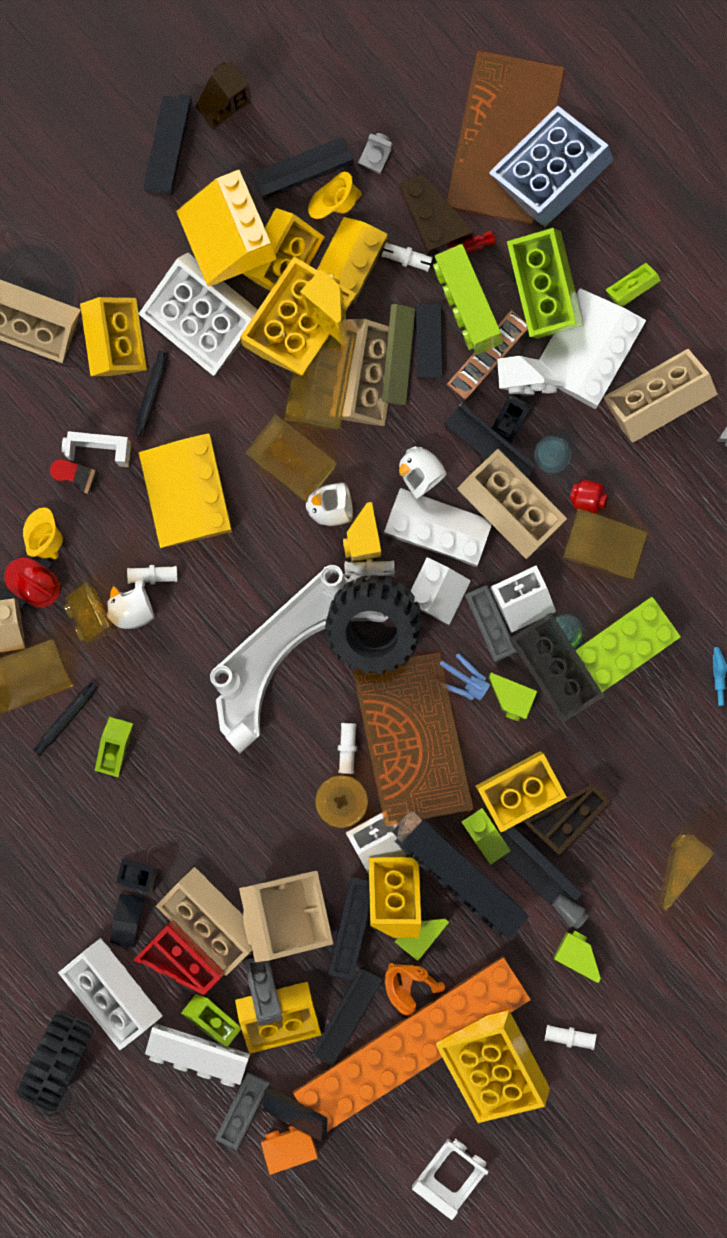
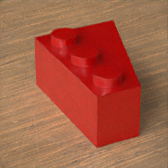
[134,920,225,995]

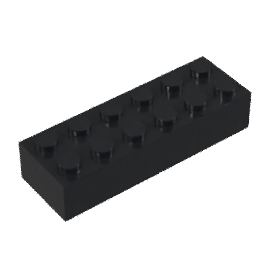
[392,810,530,939]

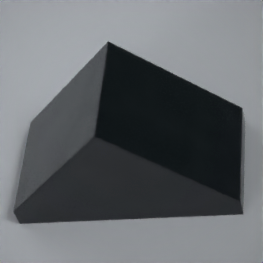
[492,394,531,443]
[116,859,160,893]
[110,894,144,948]

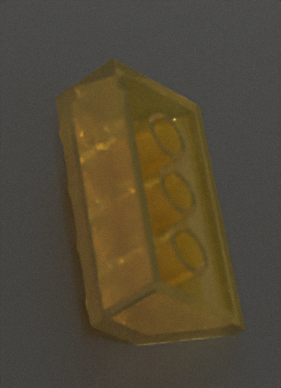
[284,330,357,430]
[0,639,73,714]

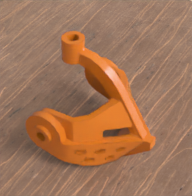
[385,963,445,1015]

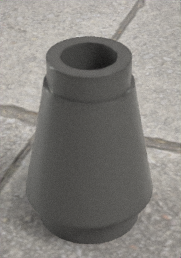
[551,894,589,930]

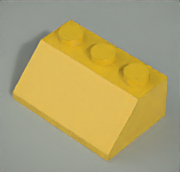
[242,208,324,291]
[317,217,388,304]
[300,269,347,346]
[80,297,147,376]
[343,502,381,562]
[475,751,567,832]
[369,857,421,938]
[235,982,321,1054]

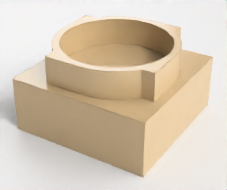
[239,871,333,962]

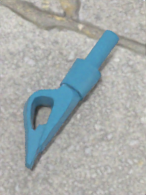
[713,647,727,706]

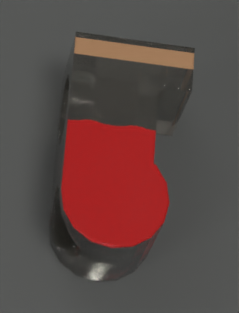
[50,459,99,495]

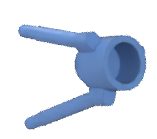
[440,654,490,701]

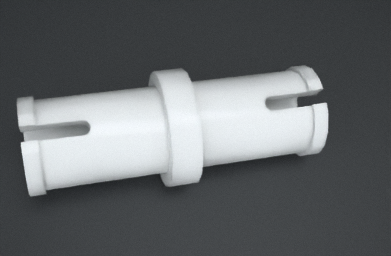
[381,242,433,272]
[345,559,395,579]
[127,565,177,585]
[338,723,357,774]
[544,1025,596,1050]

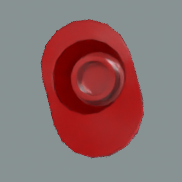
[5,558,60,608]

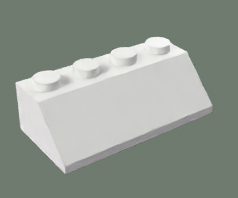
[384,488,492,567]
[58,938,162,1050]
[145,1024,250,1087]

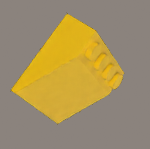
[176,170,276,287]
[240,257,356,376]
[139,433,232,548]
[436,1010,550,1123]

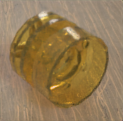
[315,775,368,828]

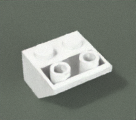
[497,356,565,396]
[490,566,556,633]
[346,809,407,874]

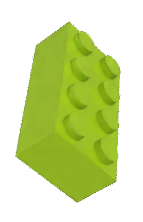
[507,228,584,339]
[433,244,503,355]
[570,597,681,695]

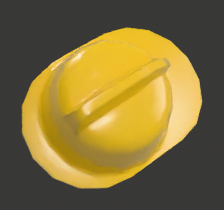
[308,172,362,219]
[23,508,63,559]

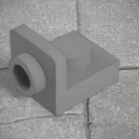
[358,133,393,175]

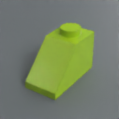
[488,673,537,722]
[95,717,133,777]
[462,808,511,865]
[394,918,449,961]
[553,930,601,983]
[181,994,241,1048]

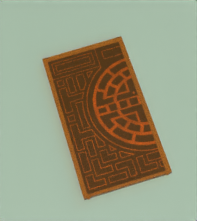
[447,50,564,224]
[352,652,473,827]

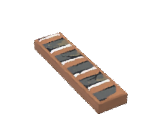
[447,310,528,401]

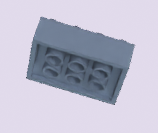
[489,106,614,227]

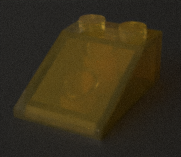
[245,415,337,502]
[562,509,647,580]
[64,582,115,644]
[658,833,714,911]

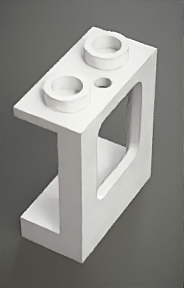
[62,432,131,467]
[412,1139,488,1220]

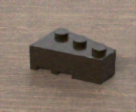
[195,60,252,130]
[399,174,473,256]
[523,784,612,858]

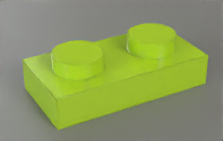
[606,263,661,307]

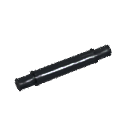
[133,350,168,438]
[32,682,98,756]

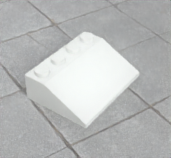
[139,253,258,376]
[539,289,646,409]

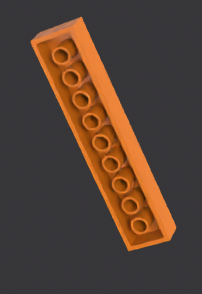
[293,956,531,1132]

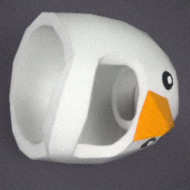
[399,446,447,498]
[306,483,353,526]
[107,579,155,629]

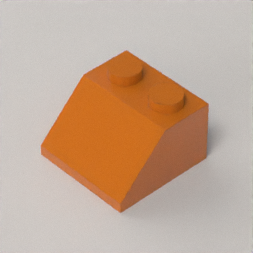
[261,1126,318,1175]

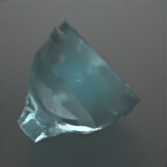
[534,436,571,473]
[546,614,584,651]

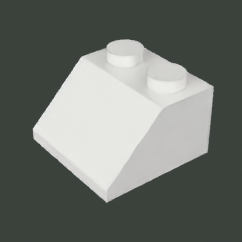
[411,557,471,625]

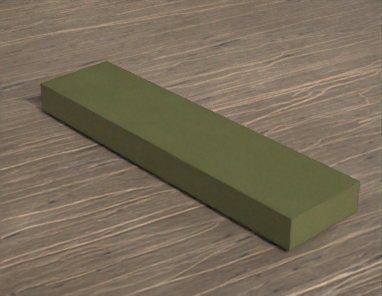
[382,304,415,406]

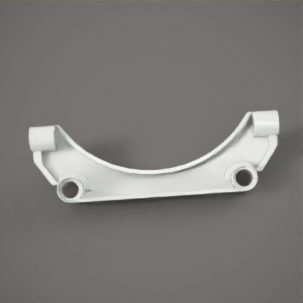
[210,565,389,753]

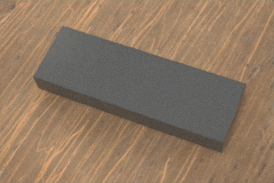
[465,585,517,662]
[244,958,283,1026]
[215,1071,270,1150]

